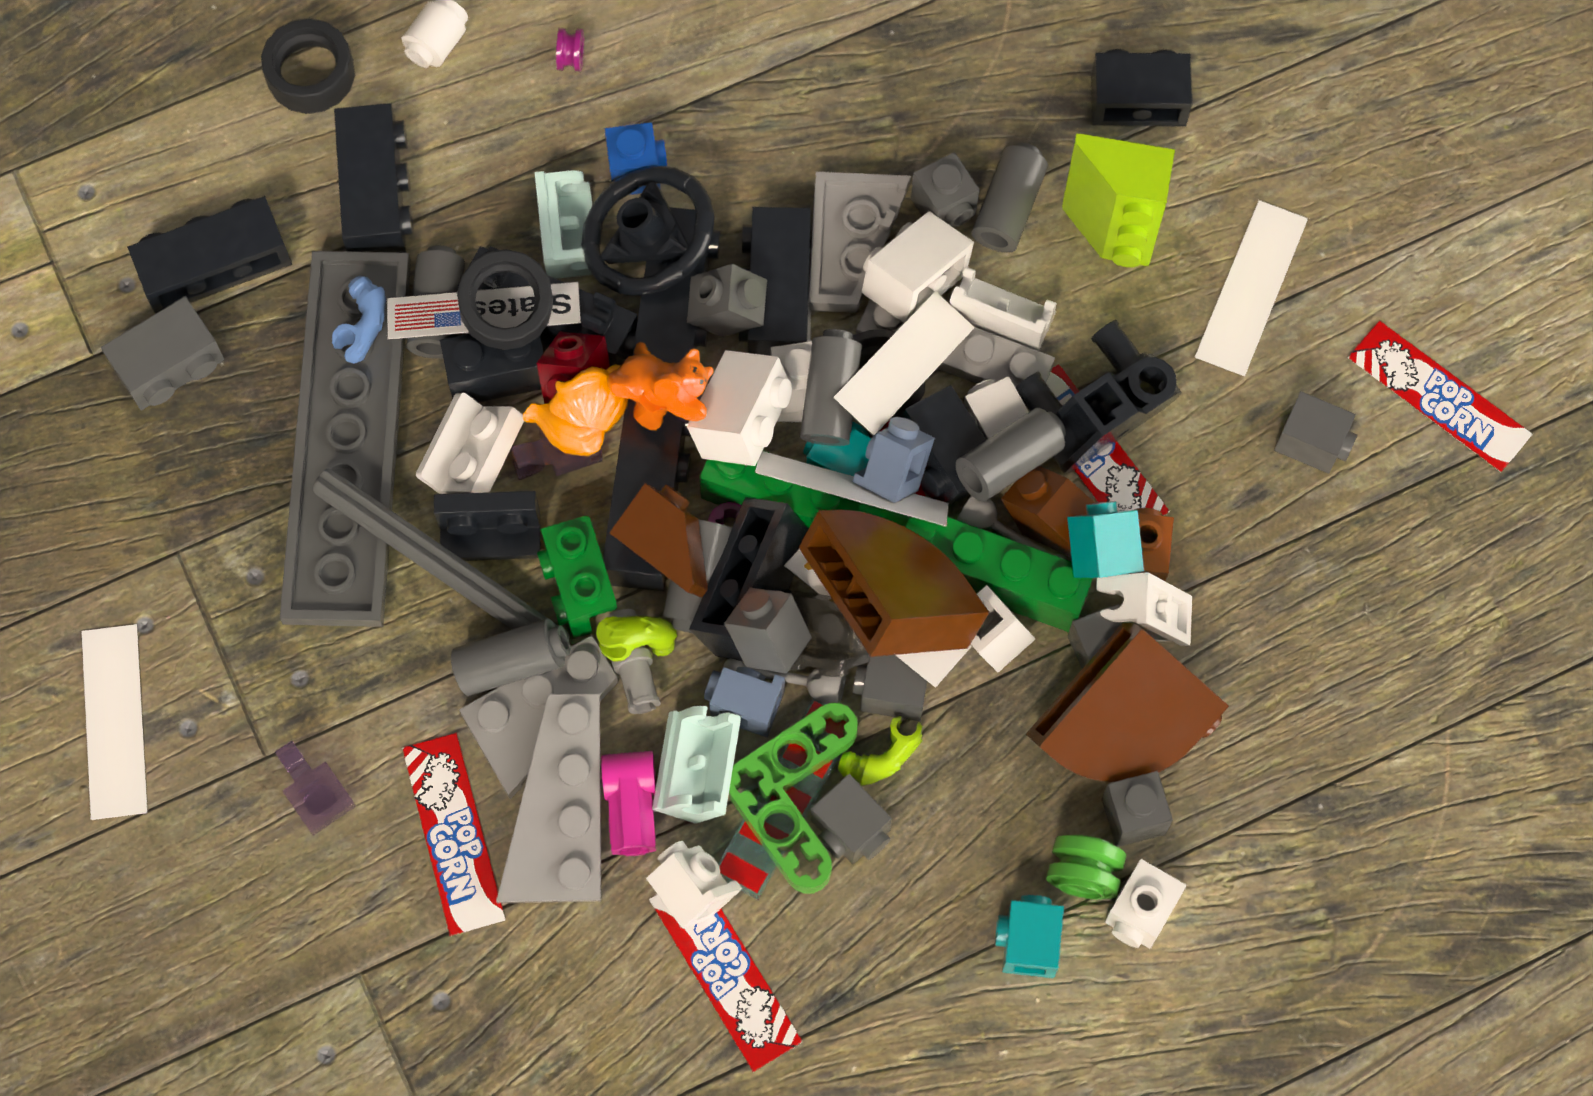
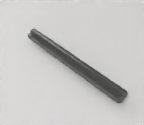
[313,469,570,639]

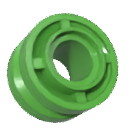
[1046,835,1127,900]

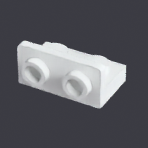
[416,393,524,494]

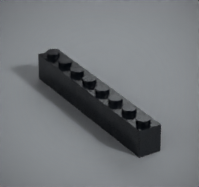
[603,207,721,592]

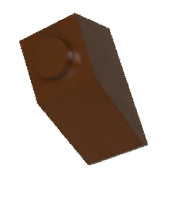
[1001,466,1095,558]
[610,483,708,598]

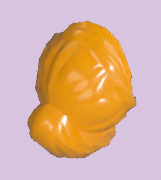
[523,364,629,456]

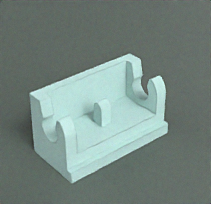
[535,170,592,279]
[652,706,741,824]

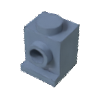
[852,417,935,503]
[704,667,785,738]

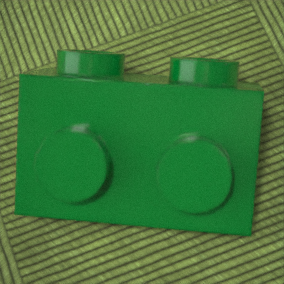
[537,516,617,639]

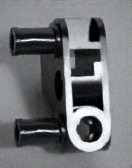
[1015,320,1182,475]

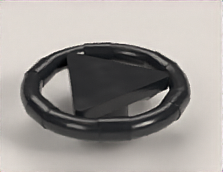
[581,166,715,296]

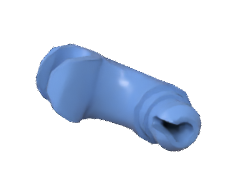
[332,276,386,364]

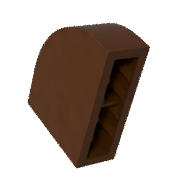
[799,510,989,657]
[1026,621,1229,782]

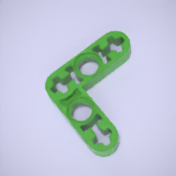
[728,703,858,894]

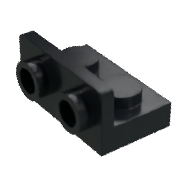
[434,491,541,561]

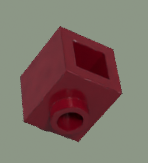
[537,331,610,404]

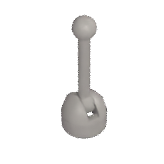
[956,496,1067,560]
[724,658,846,705]

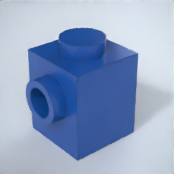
[604,122,667,195]

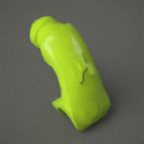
[596,616,677,662]
[838,716,923,786]

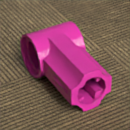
[601,751,656,856]

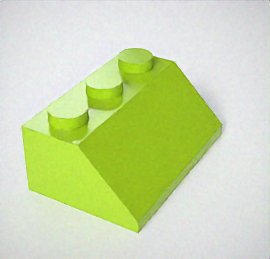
[1062,133,1175,267]

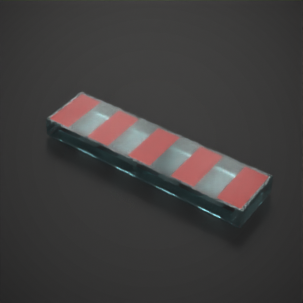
[718,698,858,901]

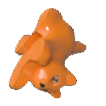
[607,342,713,430]

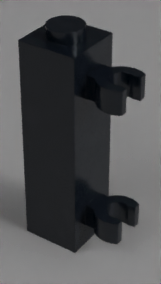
[458,246,638,367]

